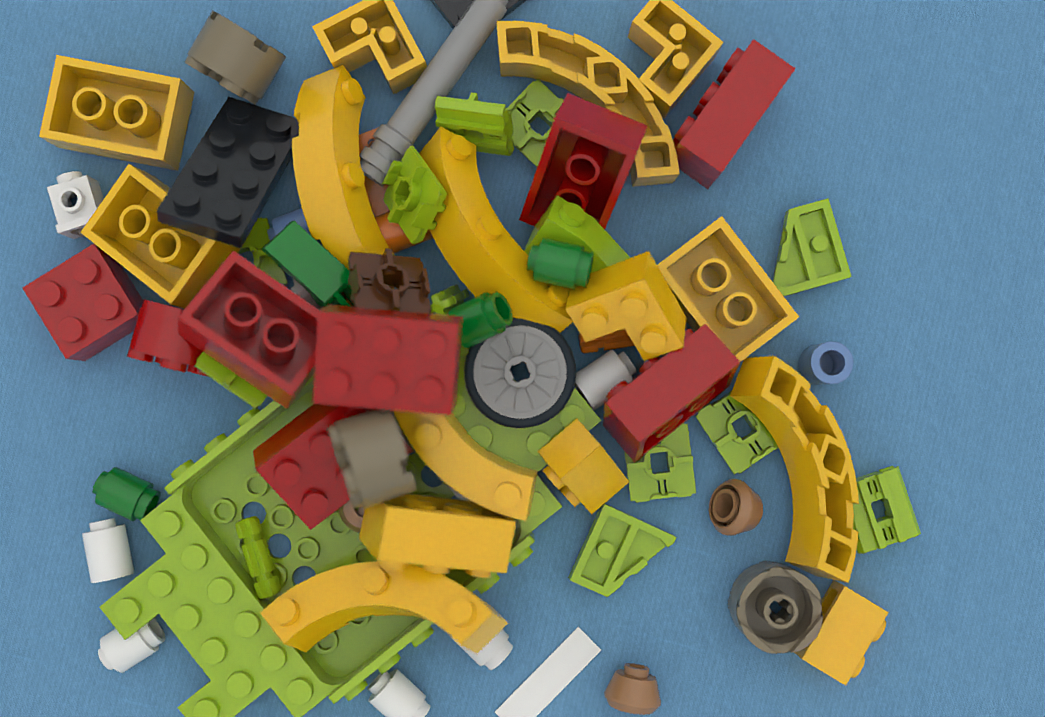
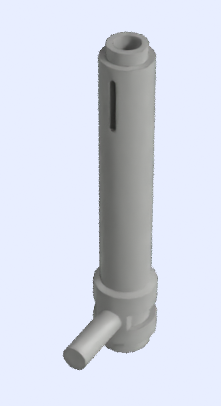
[360,0,508,187]

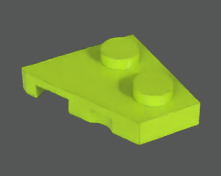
[773,198,852,297]
[568,504,677,597]

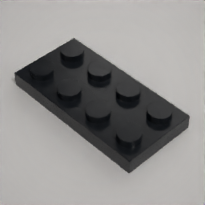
[157,96,299,249]

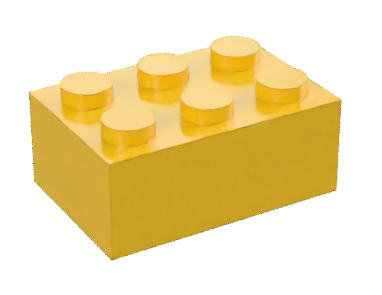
[39,55,195,171]
[80,164,244,309]
[657,216,799,362]
[359,493,516,578]

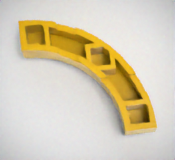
[496,21,680,187]
[292,65,395,306]
[419,127,573,333]
[730,356,859,583]
[393,410,538,521]
[260,561,508,654]

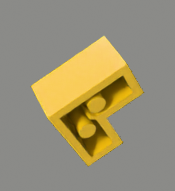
[312,0,427,94]
[628,0,724,119]
[565,251,686,361]

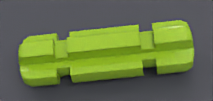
[430,284,469,315]
[235,516,281,599]

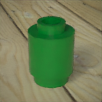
[527,238,594,289]
[448,292,513,348]
[92,467,161,521]

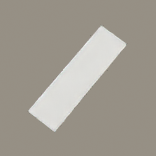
[495,627,601,717]

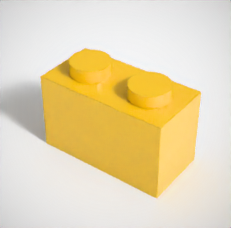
[538,419,629,514]
[794,580,889,686]

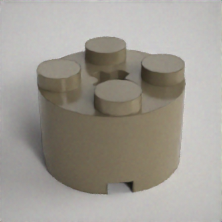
[185,10,286,105]
[327,409,416,509]
[728,561,823,654]

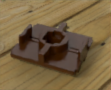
[348,248,431,314]

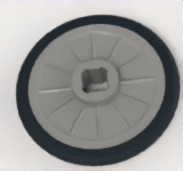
[464,318,576,428]

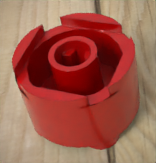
[127,299,209,377]

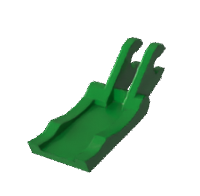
[260,221,354,308]

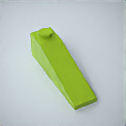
[524,195,630,273]

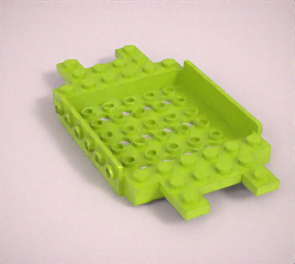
[99,346,601,717]

